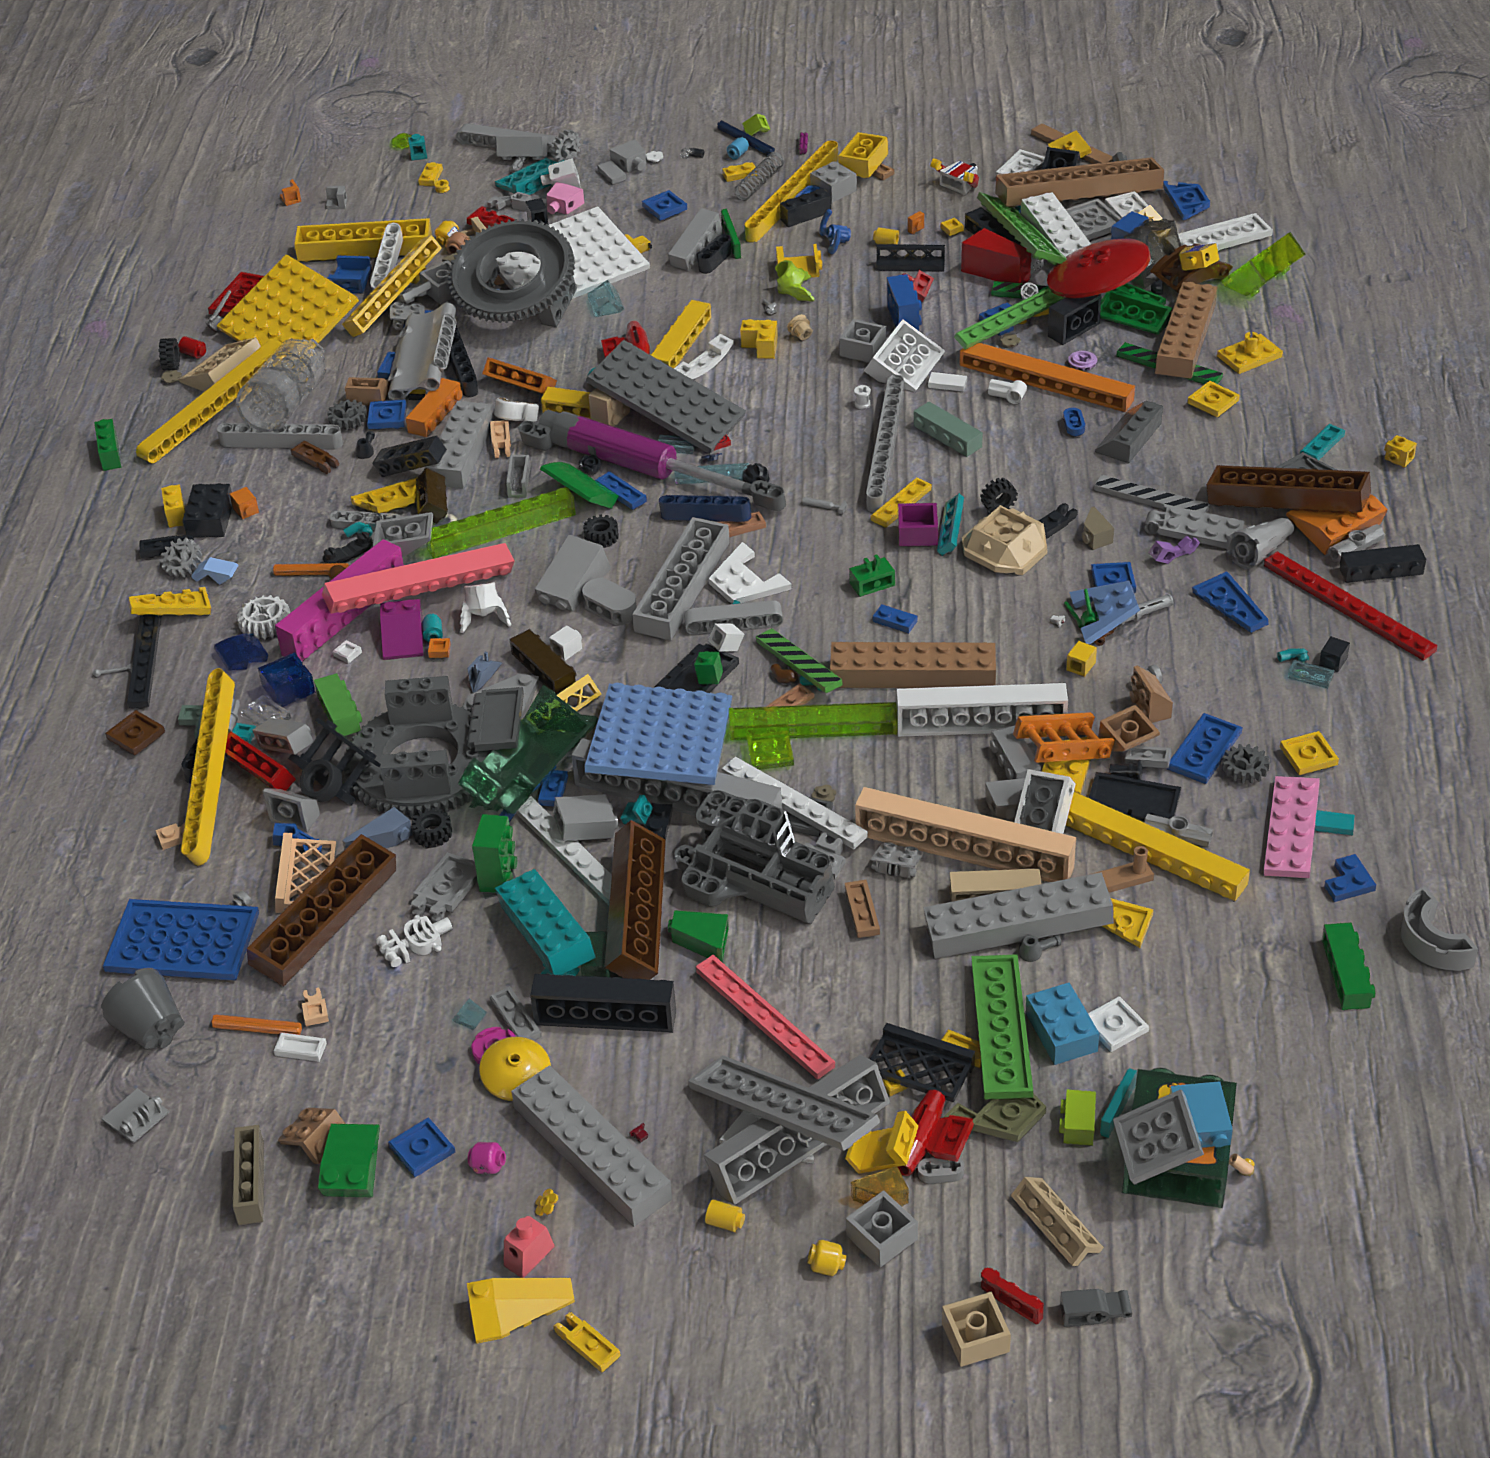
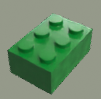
[472,814,518,892]

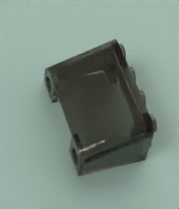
[1123,219,1181,289]

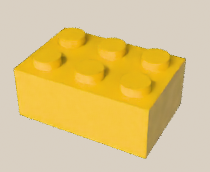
[838,132,888,178]

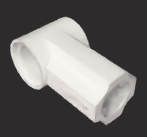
[988,379,1027,404]

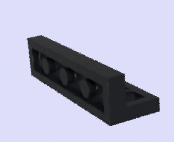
[876,244,945,272]

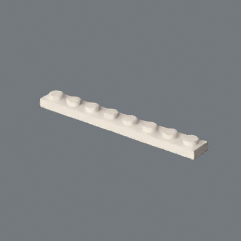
[722,757,868,849]
[516,794,612,905]

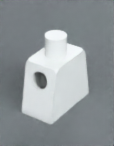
[541,158,581,188]

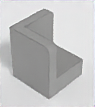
[326,186,347,209]

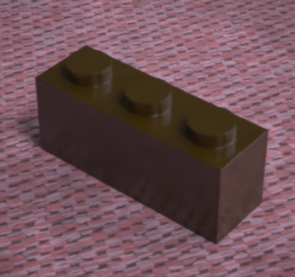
[416,467,448,524]

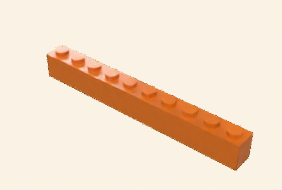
[960,343,1135,412]

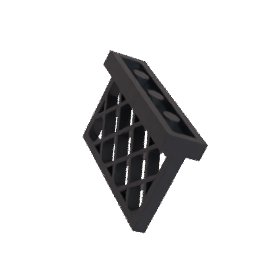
[870,1022,975,1103]

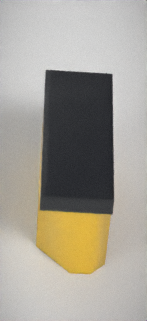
[408,389,426,400]

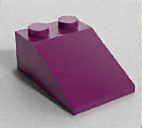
[380,599,424,660]

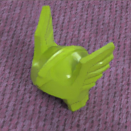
[775,260,815,302]

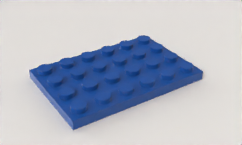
[103,899,259,980]

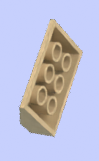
[179,337,261,392]

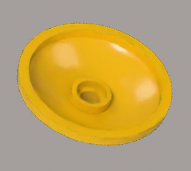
[479,1037,551,1101]

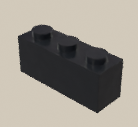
[780,188,831,227]

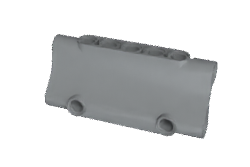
[388,303,456,400]

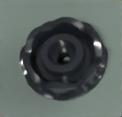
[579,455,602,475]

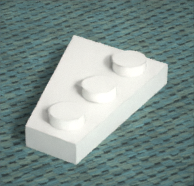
[996,149,1045,175]

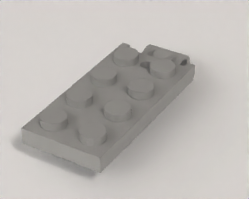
[1145,504,1244,549]

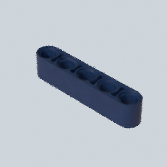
[659,495,751,522]

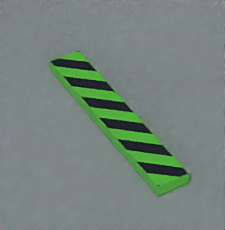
[756,628,843,693]

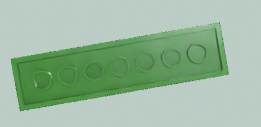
[971,954,1033,1099]

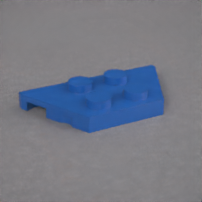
[1163,181,1210,220]

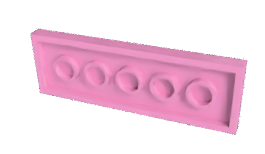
[1264,776,1320,878]

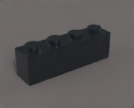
[1339,544,1426,583]

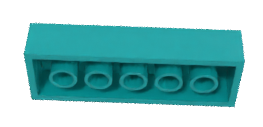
[495,869,596,975]

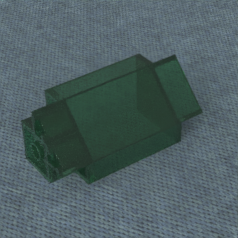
[458,685,599,814]

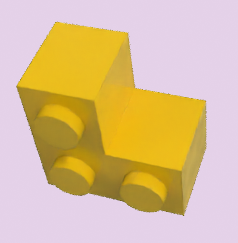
[740,319,778,359]

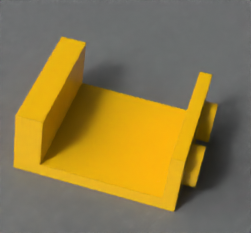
[776,244,823,278]
[845,1110,918,1174]

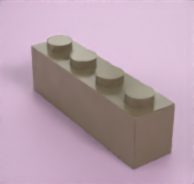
[233,1125,264,1225]

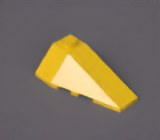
[467,1278,575,1344]

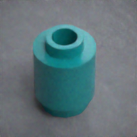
[422,614,443,642]

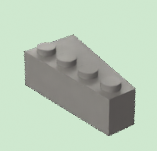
[668,208,723,271]

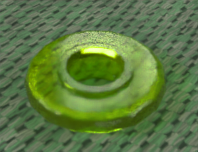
[391,133,412,149]

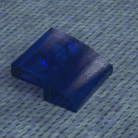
[214,633,269,671]

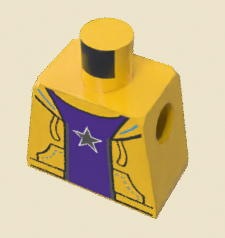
[1179,243,1219,270]

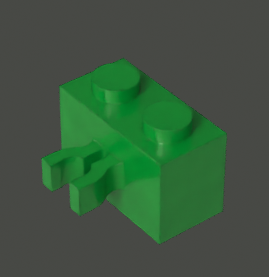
[849,554,895,597]

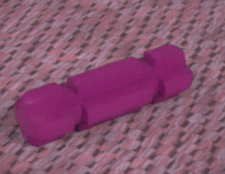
[799,132,808,154]

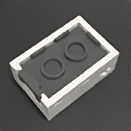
[1014,769,1076,834]

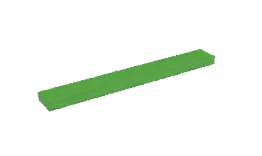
[954,288,1066,350]

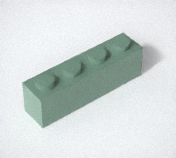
[914,402,983,457]

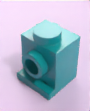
[408,134,427,161]

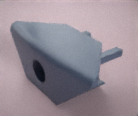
[467,651,502,693]

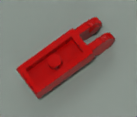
[981,1267,1044,1324]

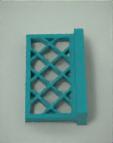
[495,158,565,195]

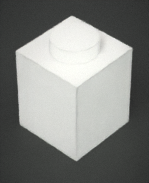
[708,624,744,651]
[549,625,582,661]

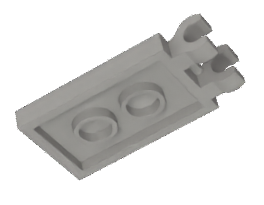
[410,852,478,922]

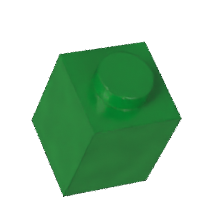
[694,651,723,684]

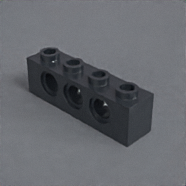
[965,207,1022,246]
[372,435,447,477]

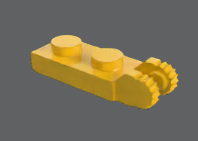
[553,1312,621,1373]

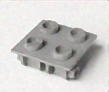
[390,302,425,330]
[871,843,924,878]
[101,1088,169,1143]

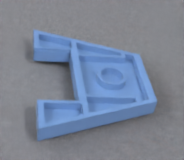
[1069,581,1140,645]

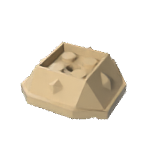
[961,505,1047,575]

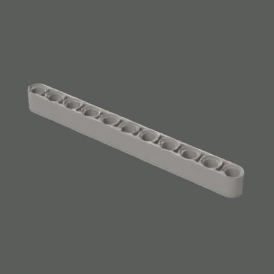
[866,375,904,513]

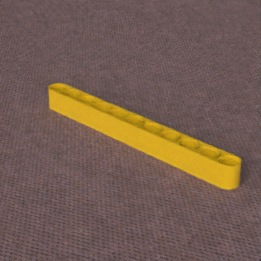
[744,140,838,242]
[136,339,290,463]
[181,668,235,866]

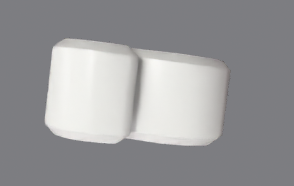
[494,398,539,422]

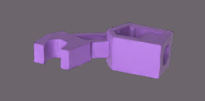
[1148,536,1200,564]

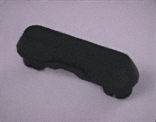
[322,532,373,563]

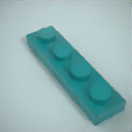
[937,493,964,556]

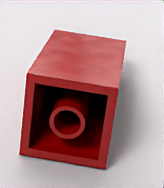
[961,228,1032,284]

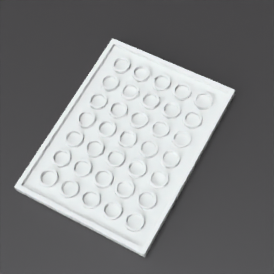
[496,207,650,299]

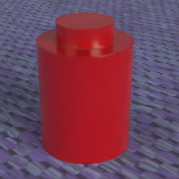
[178,336,206,359]

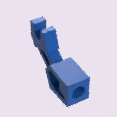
[273,823,323,857]

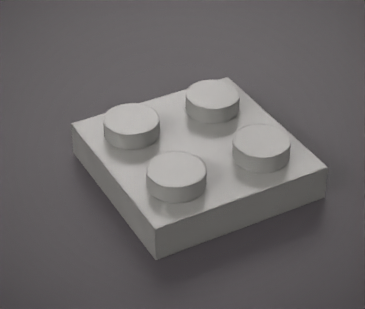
[392,281,432,304]

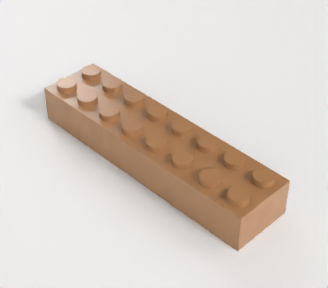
[1155,282,1218,379]
[830,642,996,688]

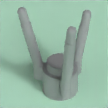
[206,291,231,332]

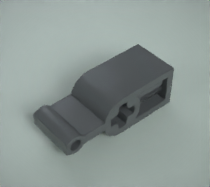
[1060,1289,1132,1327]

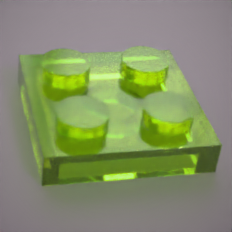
[746,730,794,770]

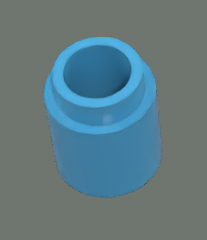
[726,137,749,159]

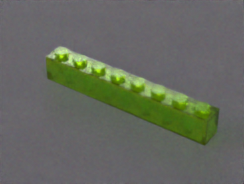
[426,487,576,559]
[729,702,898,741]

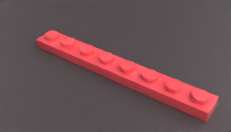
[696,955,835,1080]

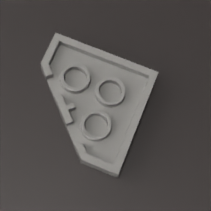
[463,674,539,724]

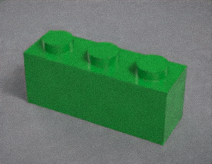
[94,418,122,471]

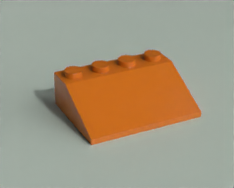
[1286,494,1388,555]

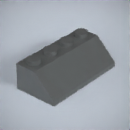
[1095,400,1163,463]

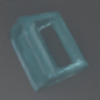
[587,280,624,317]

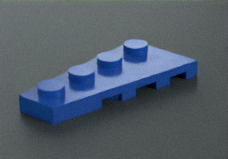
[1192,571,1269,632]

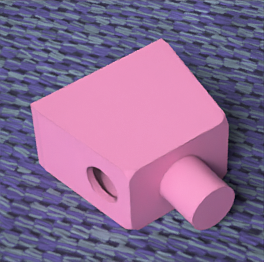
[546,182,584,214]

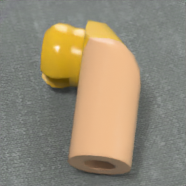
[1228,1153,1255,1176]

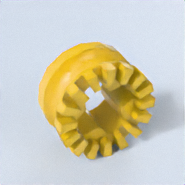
[434,179,450,193]

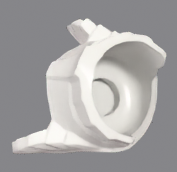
[460,582,511,633]

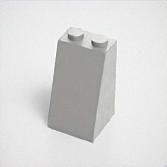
[535,535,611,611]

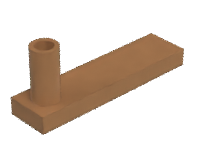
[1089,846,1154,893]

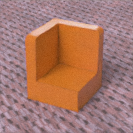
[280,179,301,206]

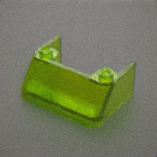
[1221,232,1306,297]

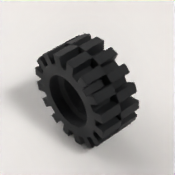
[158,338,180,370]
[980,478,1018,513]
[583,514,619,548]
[412,808,452,848]

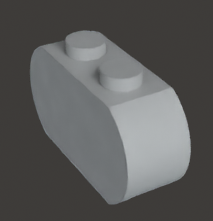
[582,578,637,625]

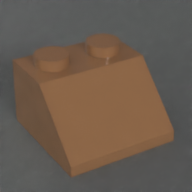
[1098,705,1160,751]

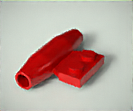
[601,321,650,358]
[893,1090,974,1176]

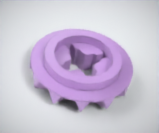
[1068,351,1097,371]

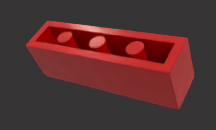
[225,732,296,791]

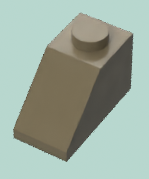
[1082,506,1114,550]

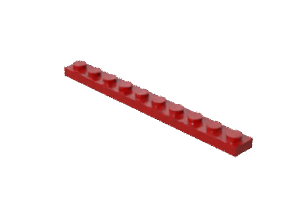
[1264,551,1438,661]

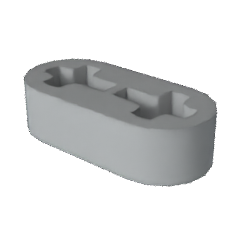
[917,1158,964,1184]

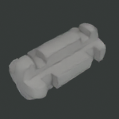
[510,157,524,173]

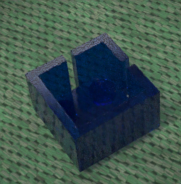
[258,652,316,708]

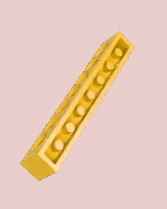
[342,235,442,337]

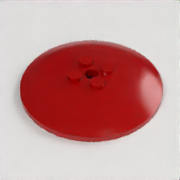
[1047,239,1151,298]

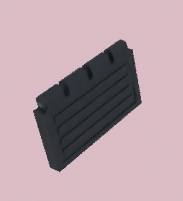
[654,643,739,693]
[1089,772,1182,822]

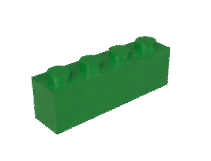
[1322,922,1376,1010]

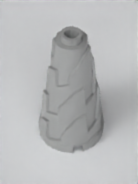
[1227,518,1294,569]

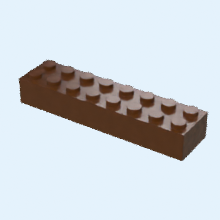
[1206,465,1371,513]
[605,820,666,980]
[247,834,396,987]

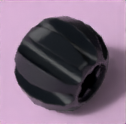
[742,463,770,484]

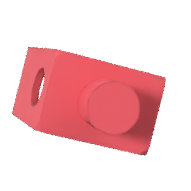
[504,1216,555,1278]

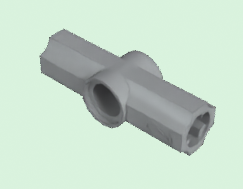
[1328,524,1385,563]
[1145,814,1213,847]

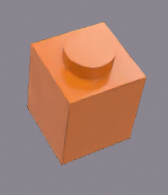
[229,487,259,520]

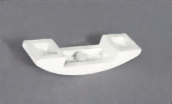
[674,334,733,379]

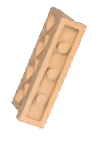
[275,833,336,913]

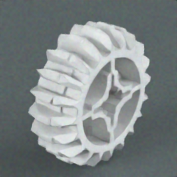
[237,595,290,640]

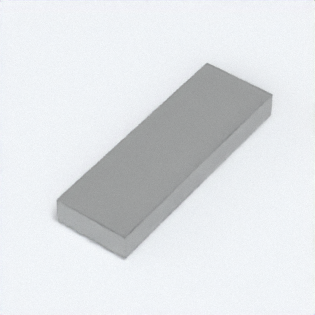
[490,986,542,1041]

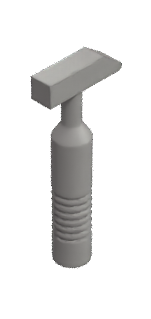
[803,497,847,514]

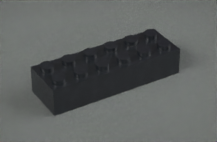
[530,974,676,1033]

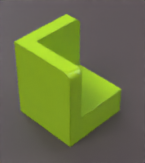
[742,113,771,136]

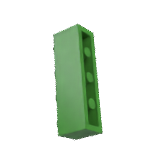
[314,673,362,736]

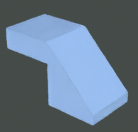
[191,557,239,585]

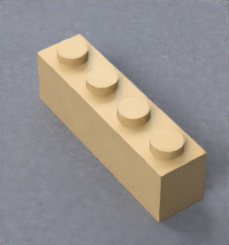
[949,869,1041,902]

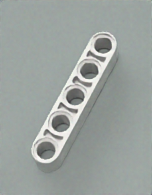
[370,223,403,291]

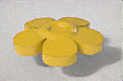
[535,1189,558,1216]

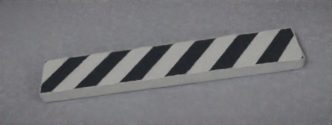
[1094,474,1210,513]

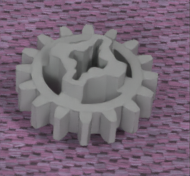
[551,129,582,162]
[160,538,203,578]

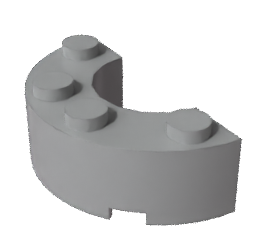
[1400,886,1478,971]

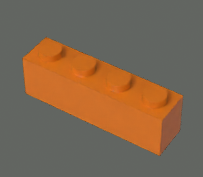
[482,357,557,394]
[406,378,462,437]

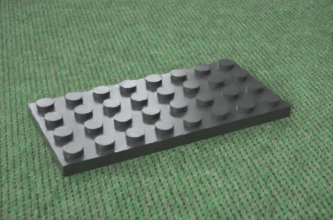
[586,340,746,454]

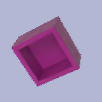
[898,503,938,547]

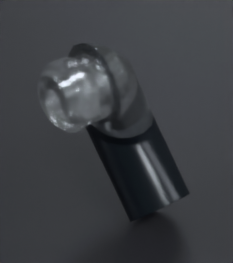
[680,148,705,159]

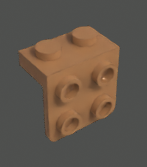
[278,1108,345,1164]

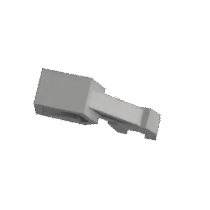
[487,192,532,211]

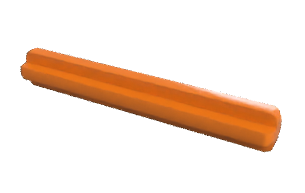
[273,563,349,576]
[211,1014,302,1035]

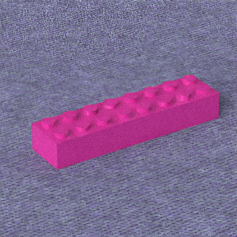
[275,539,404,664]

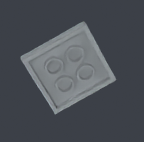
[1065,199,1121,240]
[1113,1089,1204,1184]

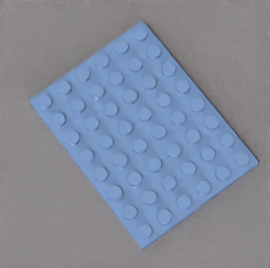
[585,683,732,785]

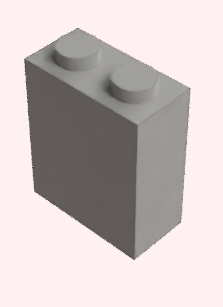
[553,794,618,841]

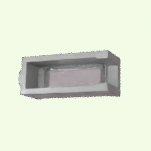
[506,455,531,498]

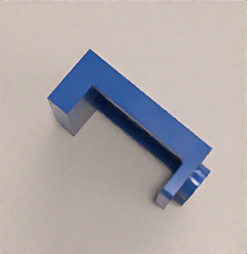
[328,256,372,294]

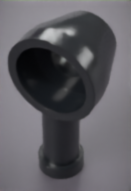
[355,431,375,459]

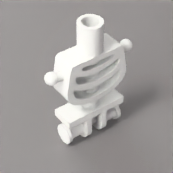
[376,915,452,967]

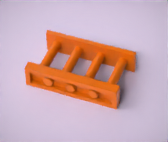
[1013,712,1115,763]

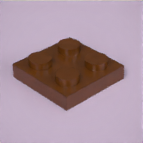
[105,710,165,755]

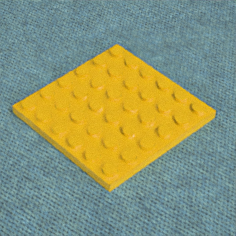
[217,254,359,374]

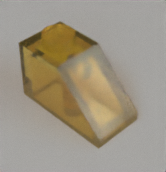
[851,1167,909,1207]

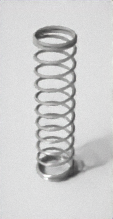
[734,152,784,200]

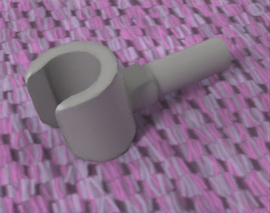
[763,299,777,315]

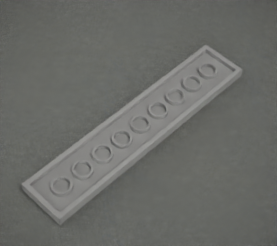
[688,1055,880,1151]

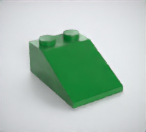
[318,1124,380,1197]

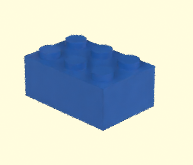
[887,274,922,331]

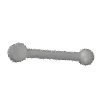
[93,664,133,677]

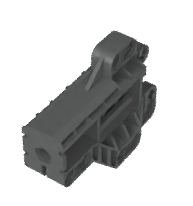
[674,790,835,924]

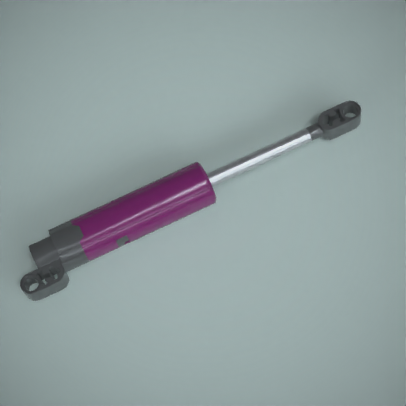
[518,410,786,511]

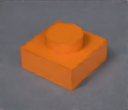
[908,211,924,234]
[428,638,451,658]

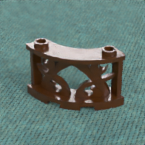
[1150,243,1233,293]

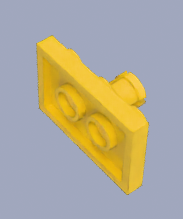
[1217,332,1283,374]

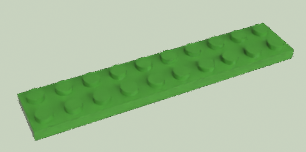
[977,192,1067,265]

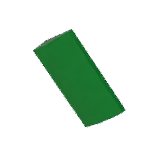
[1100,290,1173,335]
[540,462,619,509]

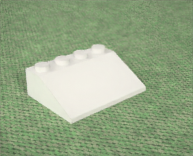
[864,319,945,392]

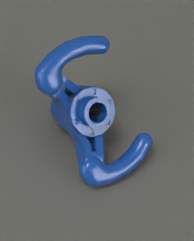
[819,209,851,255]

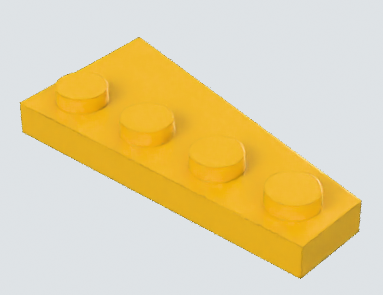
[128,587,211,616]

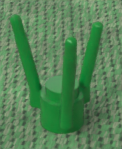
[1064,589,1099,628]

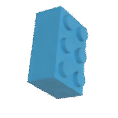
[1025,982,1100,1065]

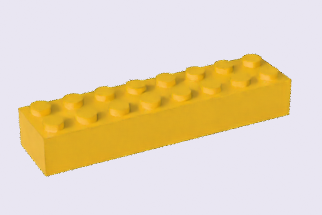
[294,218,432,262]

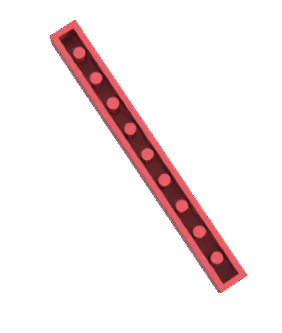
[322,543,515,614]

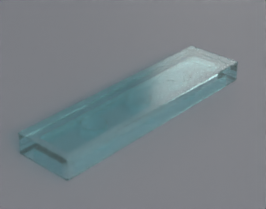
[674,463,749,484]

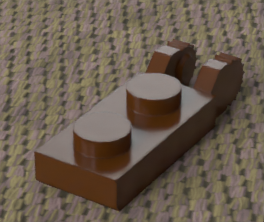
[291,441,340,474]

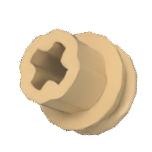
[787,314,813,341]

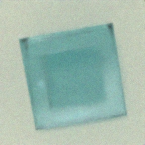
[452,998,487,1030]

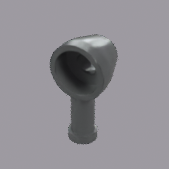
[1019,935,1061,962]

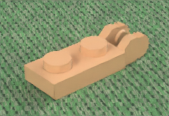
[490,420,511,458]

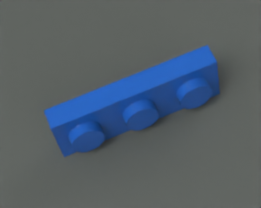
[595,471,647,510]

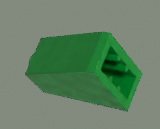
[668,910,729,963]

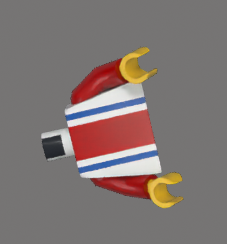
[930,158,979,195]

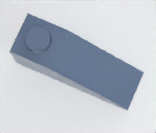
[342,807,413,850]

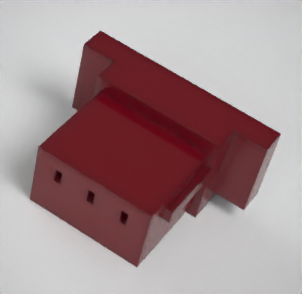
[629,1123,648,1143]

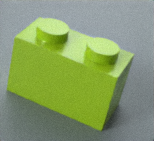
[1059,1089,1096,1146]

